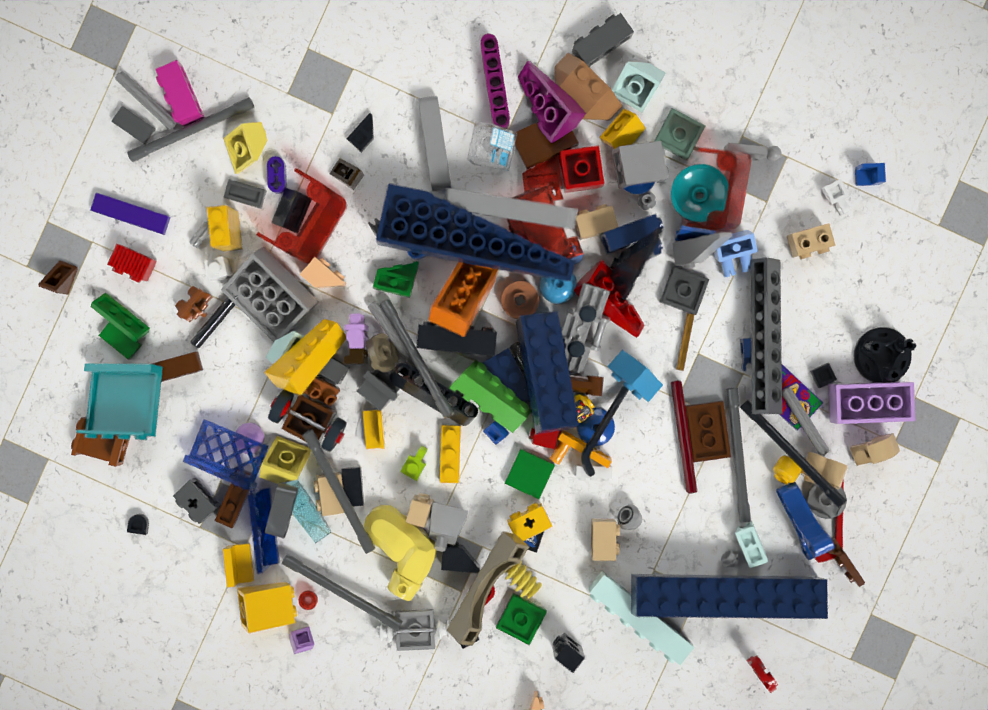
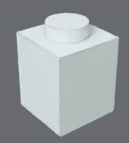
[204,256,233,281]

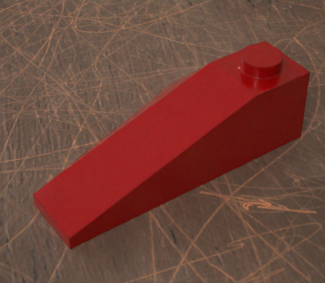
[574,260,645,338]

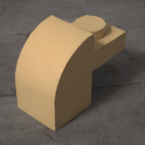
[850,433,900,466]

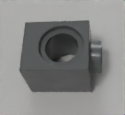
[319,357,350,384]

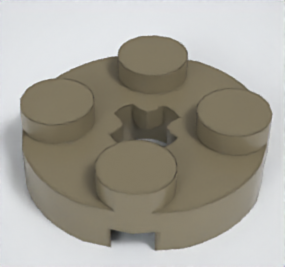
[365,333,399,372]

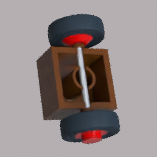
[268,390,347,452]

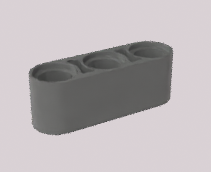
[265,482,299,539]

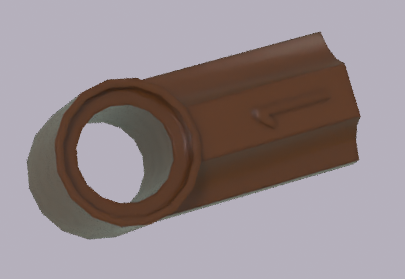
[570,375,604,396]

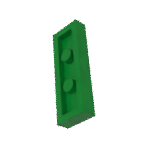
[90,293,150,343]

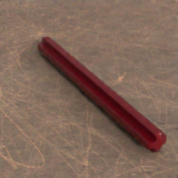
[671,380,697,494]

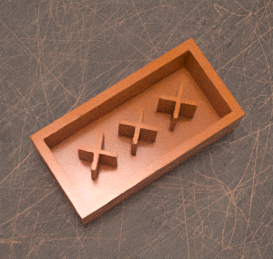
[429,262,499,336]

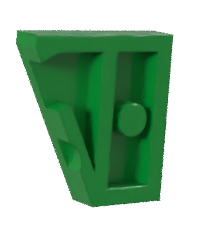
[373,261,419,298]

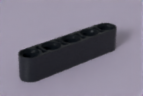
[390,362,478,426]

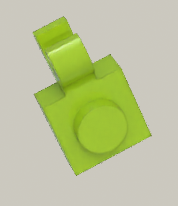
[400,445,428,481]

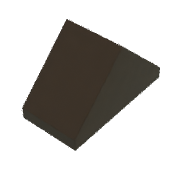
[329,158,364,190]

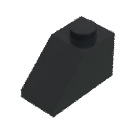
[441,541,480,573]

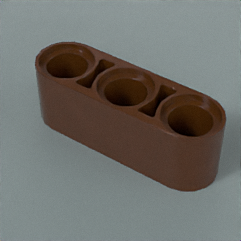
[152,352,203,382]

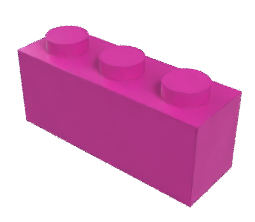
[155,60,205,127]

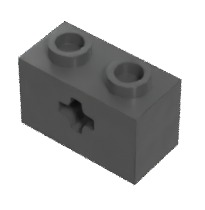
[173,478,221,524]

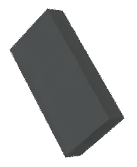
[111,106,155,144]
[223,179,267,209]

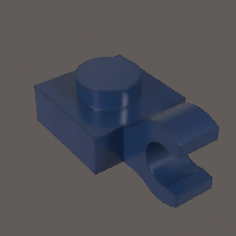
[740,338,751,371]

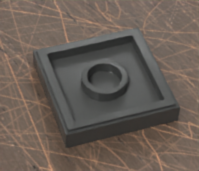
[660,266,710,315]

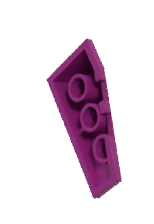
[518,61,586,143]

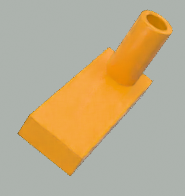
[550,430,612,468]

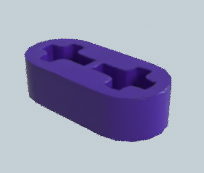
[267,156,287,194]

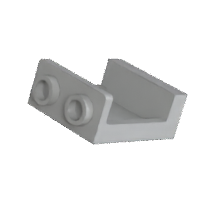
[611,141,669,189]

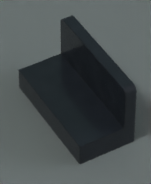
[271,188,312,234]

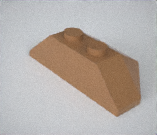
[555,53,622,120]

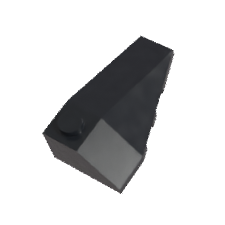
[610,227,663,300]

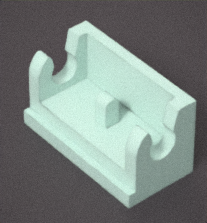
[735,521,768,568]

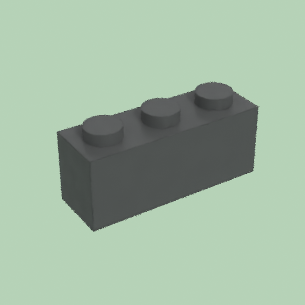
[572,13,634,67]

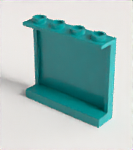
[76,363,163,440]

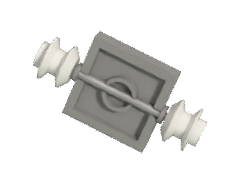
[376,609,450,651]

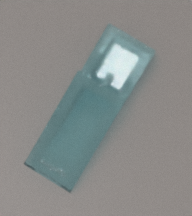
[292,481,331,544]

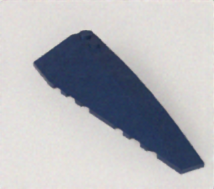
[376,183,575,282]

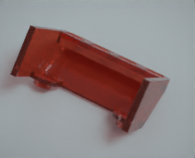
[682,146,751,230]
[256,168,347,264]

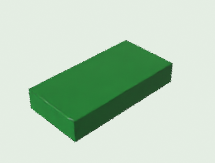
[98,322,142,360]

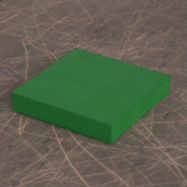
[505,448,555,499]
[496,593,547,646]

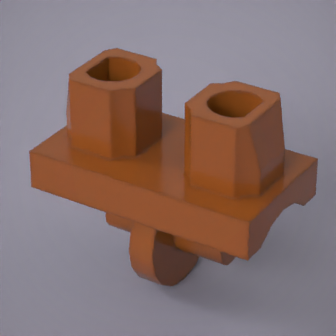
[175,286,212,322]
[303,376,340,406]

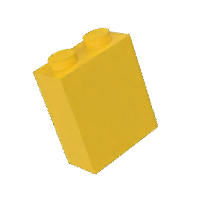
[207,205,243,252]

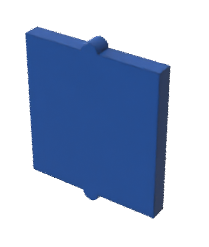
[674,226,715,241]

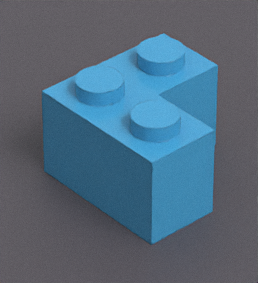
[607,349,663,402]

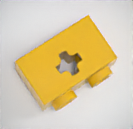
[508,503,553,541]

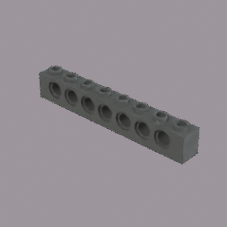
[751,257,782,414]

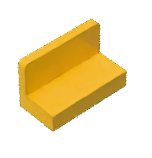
[599,109,645,149]
[363,409,386,449]
[223,543,254,588]

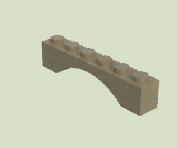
[447,531,530,646]

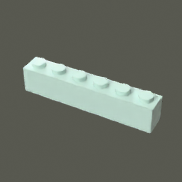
[588,571,695,665]

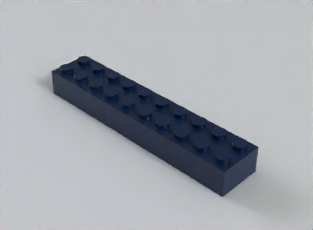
[631,574,828,619]

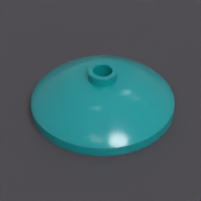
[671,164,730,222]

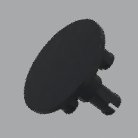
[854,327,916,383]

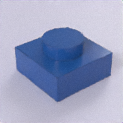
[483,421,509,445]

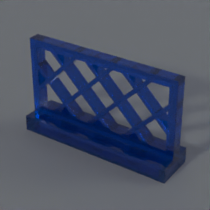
[183,419,269,490]
[247,487,280,574]

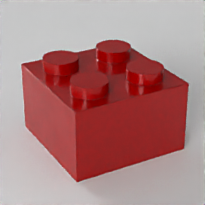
[559,145,605,193]

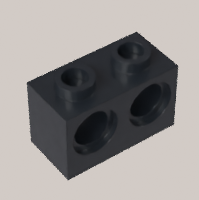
[552,633,585,673]

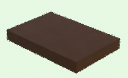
[513,121,579,169]
[685,400,731,463]

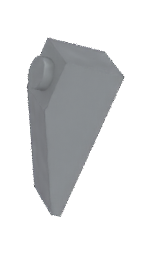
[672,232,732,269]

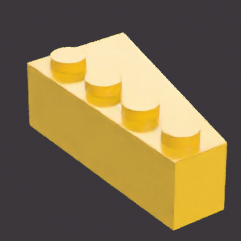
[264,319,347,395]

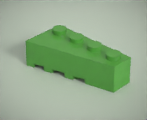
[449,360,532,433]

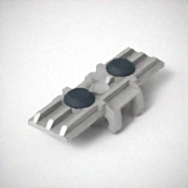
[561,283,610,376]

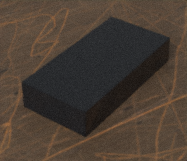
[341,467,364,507]

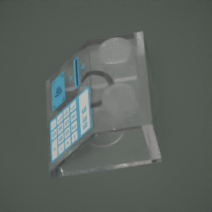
[467,121,517,171]

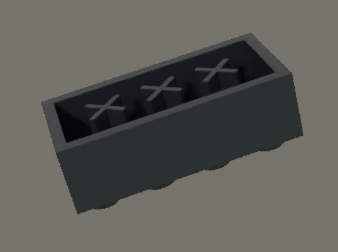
[416,321,497,356]

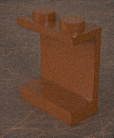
[71,417,129,467]

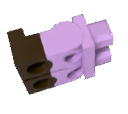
[344,314,369,364]

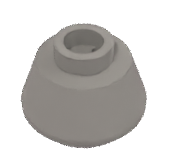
[617,504,642,530]

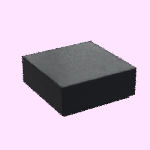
[810,363,837,388]

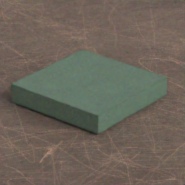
[654,108,706,161]

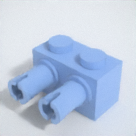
[713,230,758,277]

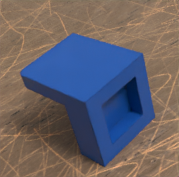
[855,163,886,186]

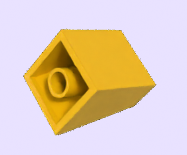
[237,582,297,633]

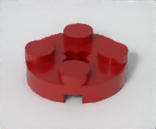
[746,655,778,694]

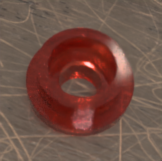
[298,590,318,610]

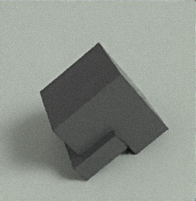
[357,369,400,411]

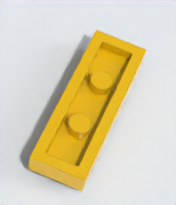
[440,425,461,483]

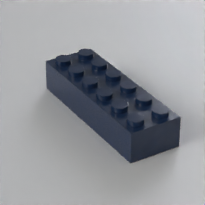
[515,311,579,434]

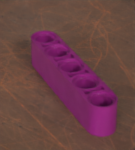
[480,34,510,131]

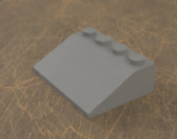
[221,247,319,342]

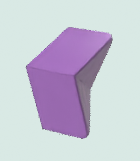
[289,627,315,654]

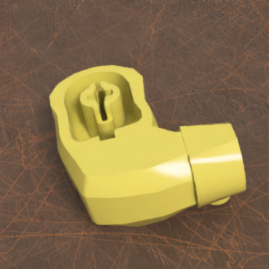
[364,505,437,601]

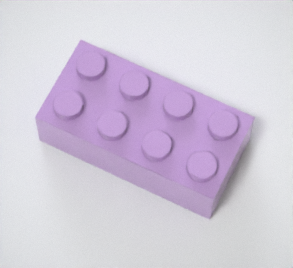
[828,382,915,424]

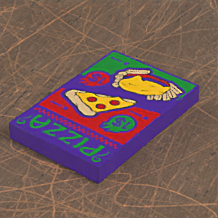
[779,365,823,431]

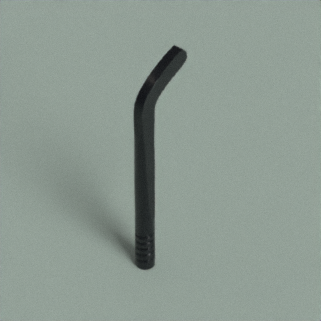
[581,386,629,477]

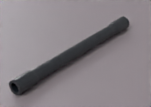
[740,400,847,508]

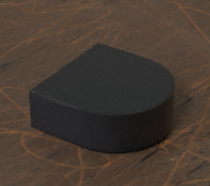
[127,514,149,535]

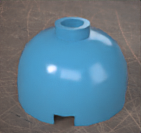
[539,273,577,304]

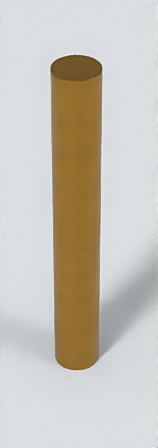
[676,313,694,371]

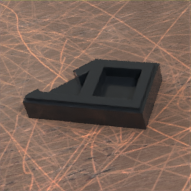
[347,113,374,153]

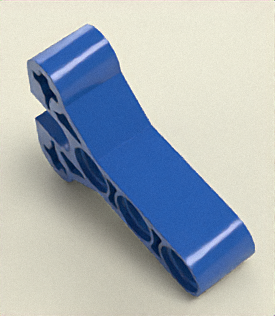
[776,482,834,560]

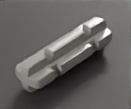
[189,217,209,248]

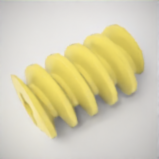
[504,561,542,599]

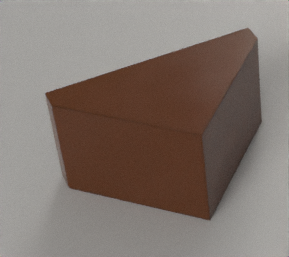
[38,260,78,295]

